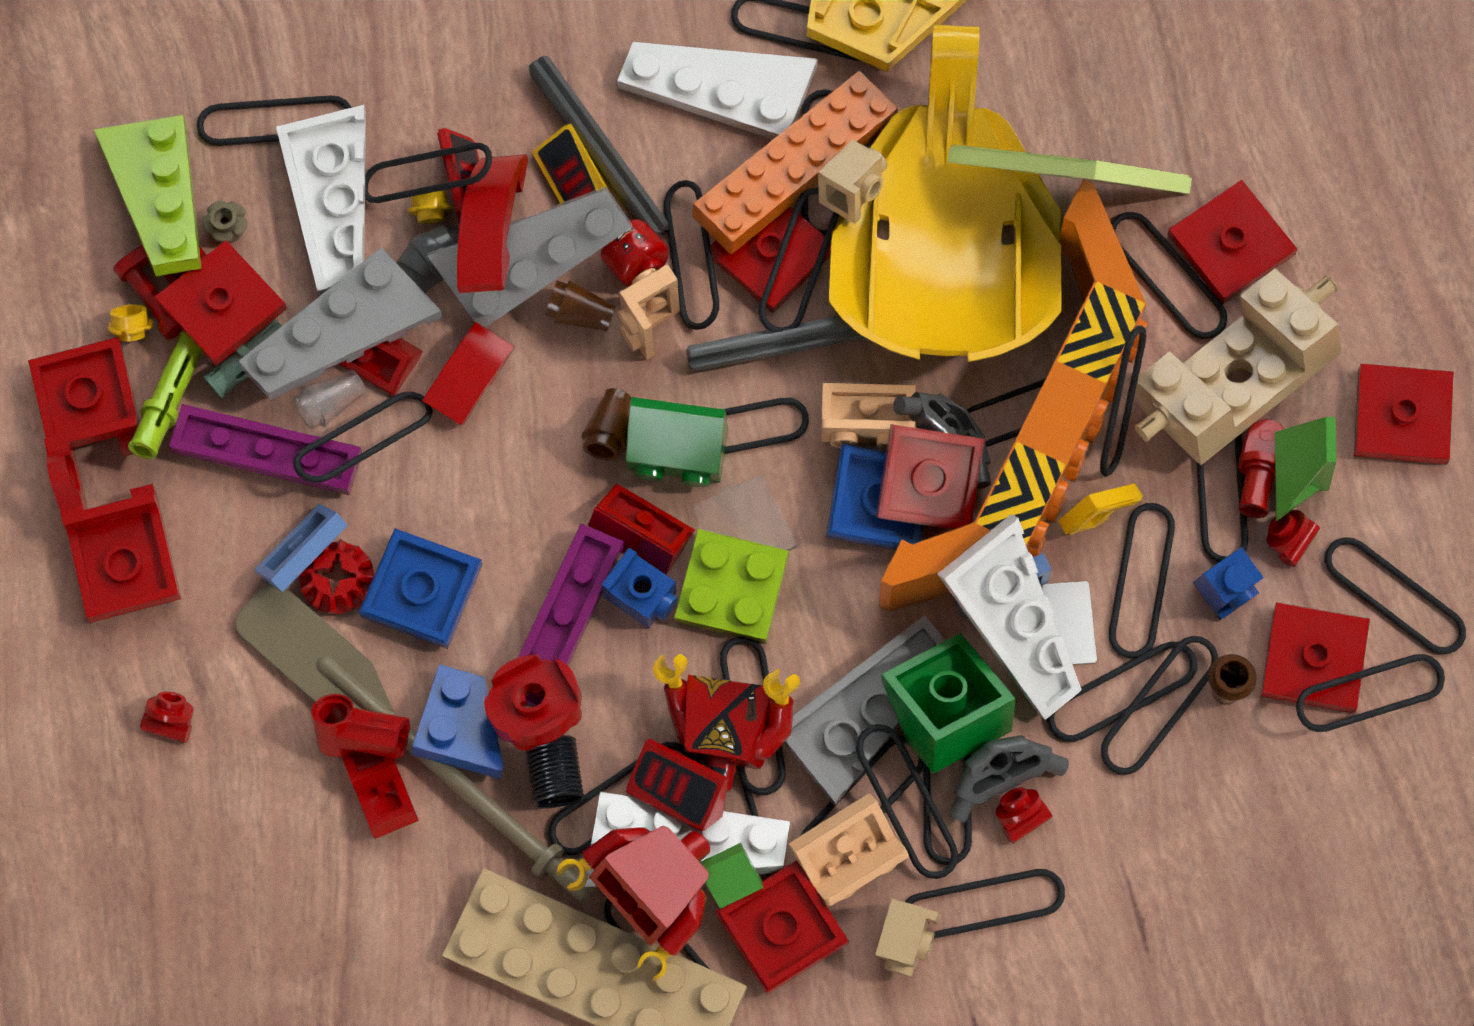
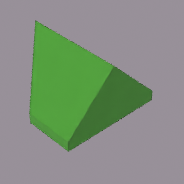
[1275,417,1336,521]

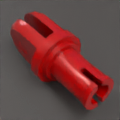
[1238,419,1285,518]

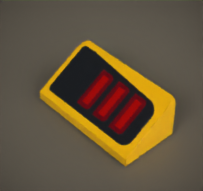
[531,123,610,204]

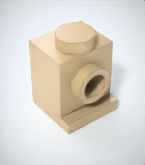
[818,139,887,224]
[875,898,942,977]

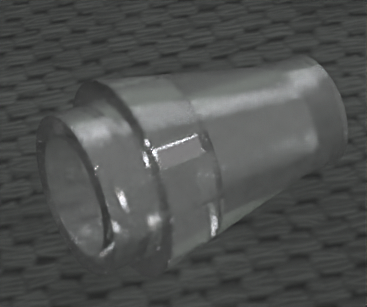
[293,370,366,429]

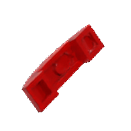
[457,154,528,293]

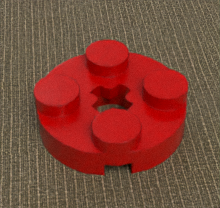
[484,655,582,751]

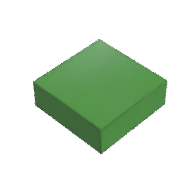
[700,843,764,909]

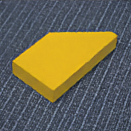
[1058,483,1143,535]

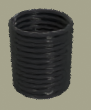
[525,735,584,808]

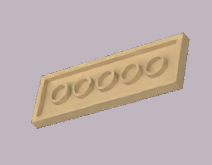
[442,868,748,1026]

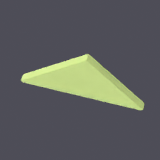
[947,144,1192,194]

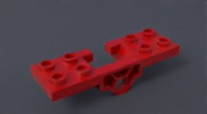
[28,337,181,623]

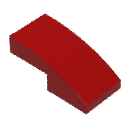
[422,322,515,425]
[342,751,419,839]

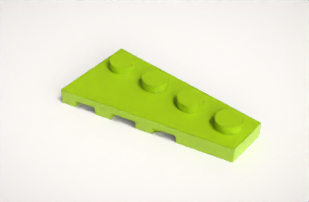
[94,115,202,276]

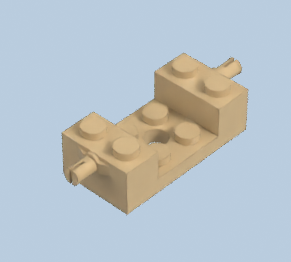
[1135,268,1341,465]

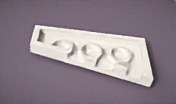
[617,42,817,140]
[276,105,366,296]
[937,514,1082,720]
[584,792,790,887]

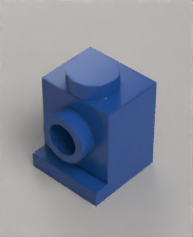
[1193,547,1264,620]
[602,548,678,629]

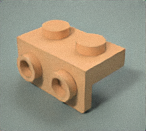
[617,264,680,360]
[821,383,916,449]
[788,793,909,906]

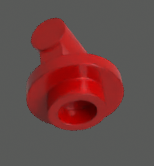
[1266,510,1320,567]
[140,691,194,743]
[995,787,1053,844]

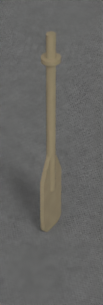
[236,584,594,903]

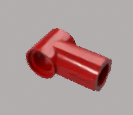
[311,694,411,759]

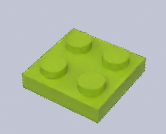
[675,529,789,644]

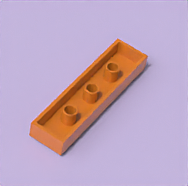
[692,71,898,255]

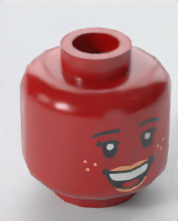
[601,219,668,287]

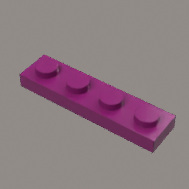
[169,404,362,495]
[518,524,624,707]

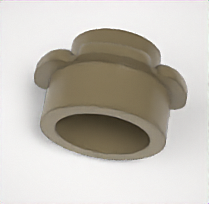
[202,200,247,243]

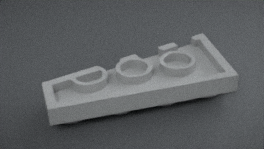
[427,187,632,327]
[239,247,442,400]
[784,615,946,806]

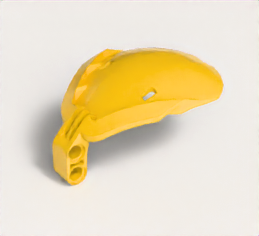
[829,25,1062,362]

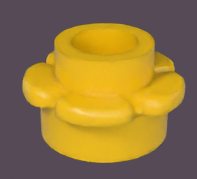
[407,191,453,224]
[108,304,153,342]

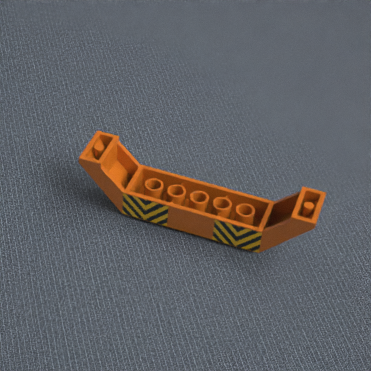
[878,179,1149,611]

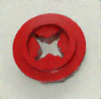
[299,539,374,614]

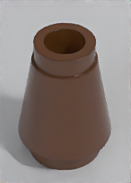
[545,280,616,332]
[581,388,631,461]
[1209,654,1257,705]

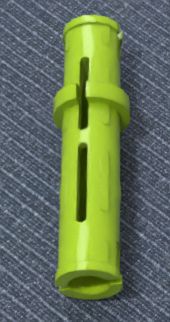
[128,331,202,460]

